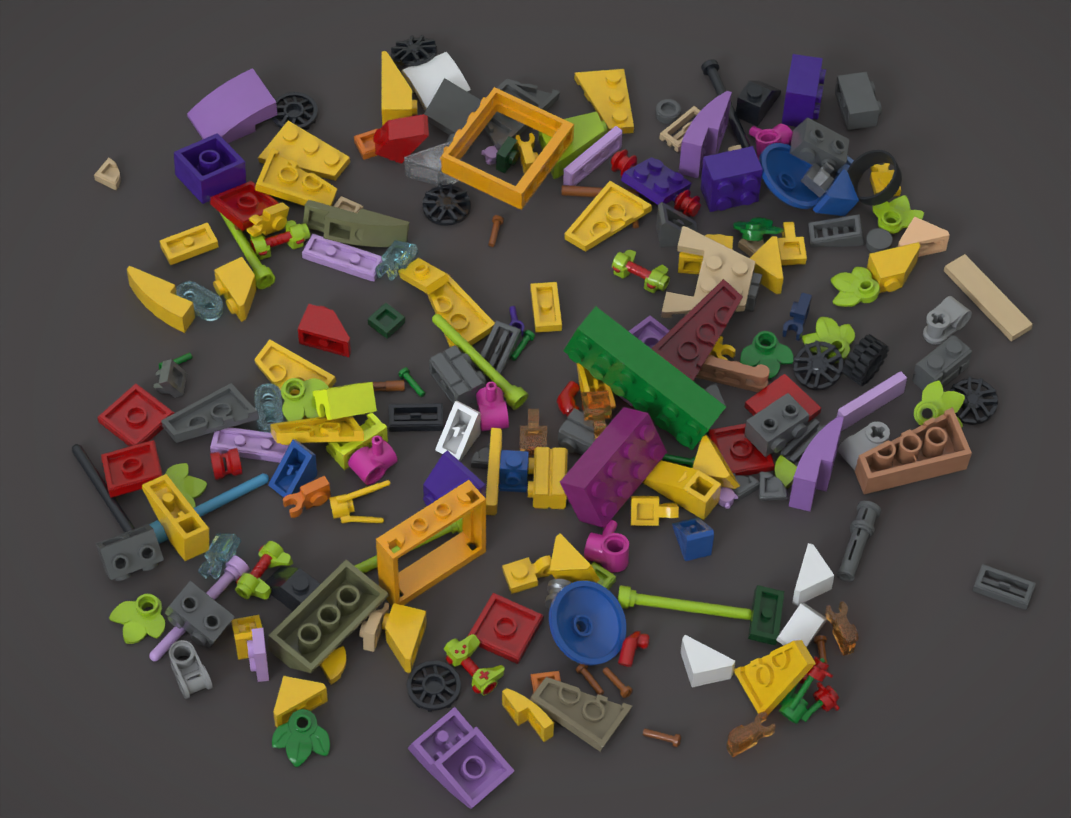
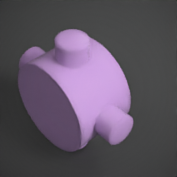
[481,146,498,165]
[718,487,738,509]

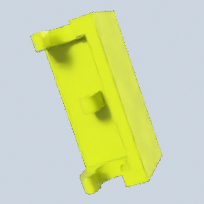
[312,382,377,420]
[326,413,388,470]

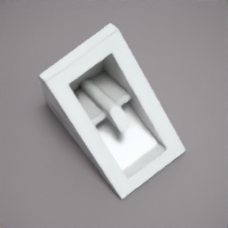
[435,401,481,461]
[792,543,834,605]
[776,603,828,648]
[681,635,735,687]

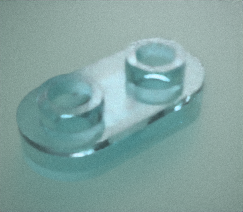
[175,281,224,321]
[254,383,284,433]

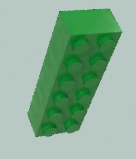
[563,306,726,450]

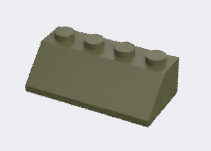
[268,560,389,673]

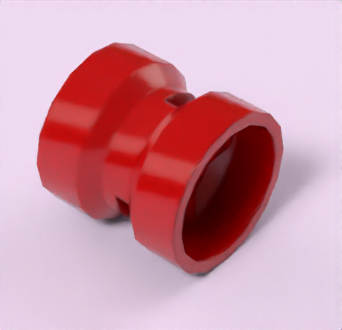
[210,448,242,480]

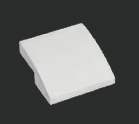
[402,52,471,111]

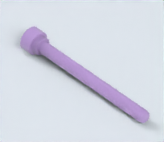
[149,555,250,661]

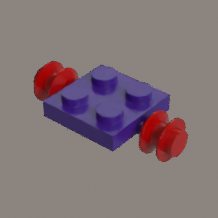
[611,149,701,217]

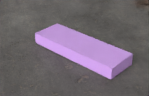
[563,126,622,186]
[302,234,385,282]
[837,372,907,431]
[210,427,289,463]

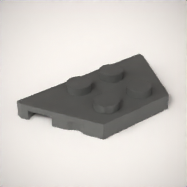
[475,79,560,151]

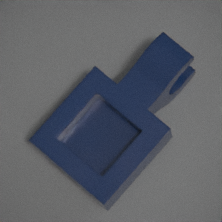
[782,292,812,341]

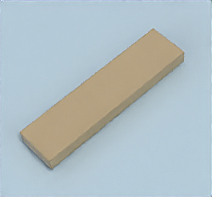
[944,254,1033,342]

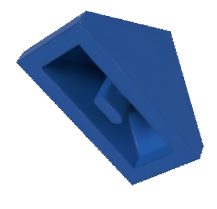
[813,169,859,216]
[268,439,317,498]
[672,517,714,561]

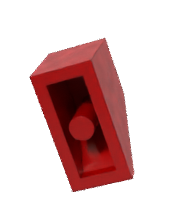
[373,114,429,164]
[298,304,351,357]

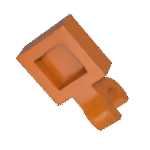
[283,475,331,518]

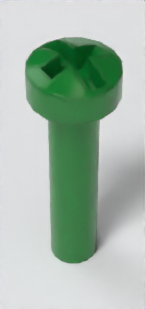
[510,330,535,361]
[159,352,192,370]
[398,367,426,397]
[662,454,696,468]

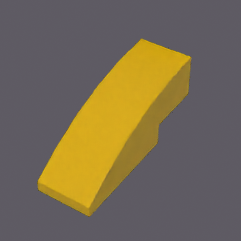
[127,266,195,333]

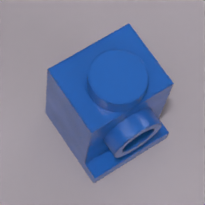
[499,450,529,492]

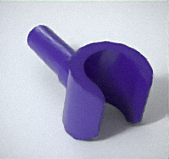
[509,306,525,337]

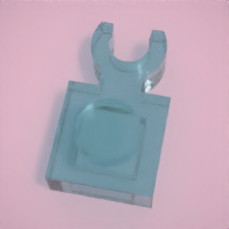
[375,240,419,280]
[198,533,242,579]

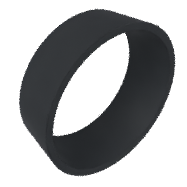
[847,150,902,206]

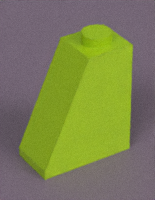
[538,112,608,179]

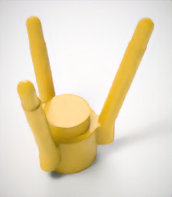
[329,480,391,524]

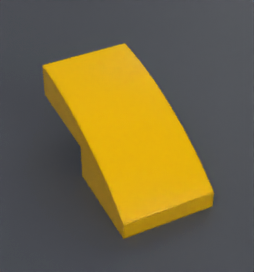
[502,688,554,742]

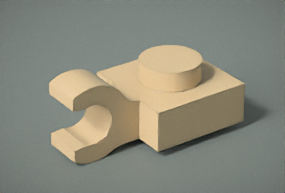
[359,602,389,652]

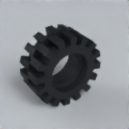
[842,334,889,386]

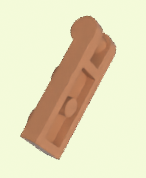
[696,355,770,393]

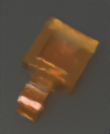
[581,390,612,439]
[519,409,547,455]
[825,601,859,656]
[726,712,776,757]

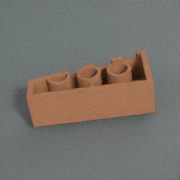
[855,407,972,494]

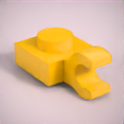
[516,133,538,174]
[778,222,807,265]
[630,496,679,526]
[502,555,552,594]

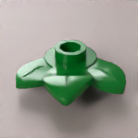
[733,217,784,241]
[740,331,793,380]
[272,709,330,767]

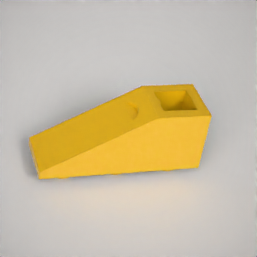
[642,460,721,520]

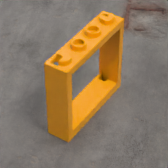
[440,87,574,210]
[376,480,486,606]

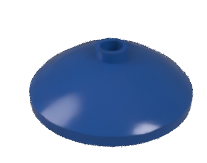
[759,143,821,209]
[549,581,626,666]

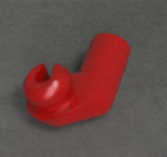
[557,381,580,417]
[618,631,650,667]

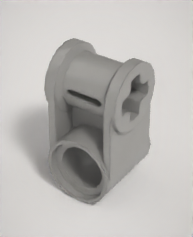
[923,296,972,345]
[837,422,890,470]
[169,640,213,699]

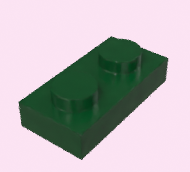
[748,585,785,645]

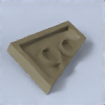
[530,677,632,752]

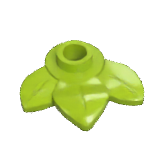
[872,195,924,234]
[831,267,880,307]
[802,317,855,363]
[281,378,329,421]
[914,381,965,428]
[165,463,207,508]
[109,594,166,644]

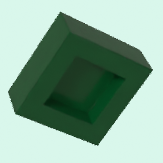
[496,136,520,173]
[368,303,405,339]

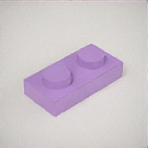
[247,628,269,682]

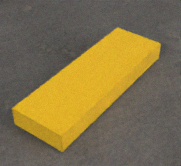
[486,428,502,515]

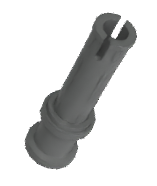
[837,501,882,582]

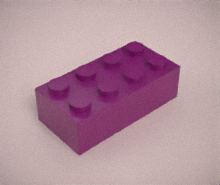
[560,407,667,528]

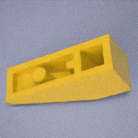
[382,51,417,126]
[142,474,209,561]

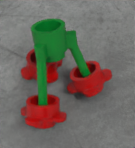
[779,656,840,724]

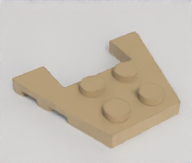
[661,226,755,318]

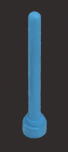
[149,473,269,544]

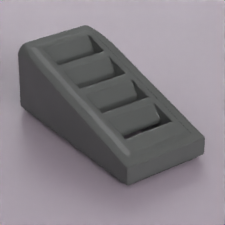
[808,214,864,247]

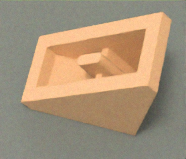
[898,217,950,257]

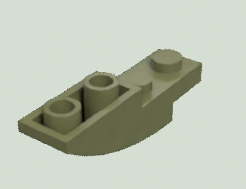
[303,200,410,247]

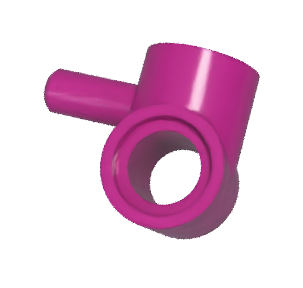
[749,124,793,160]
[476,381,509,431]
[348,435,398,485]
[584,520,629,572]

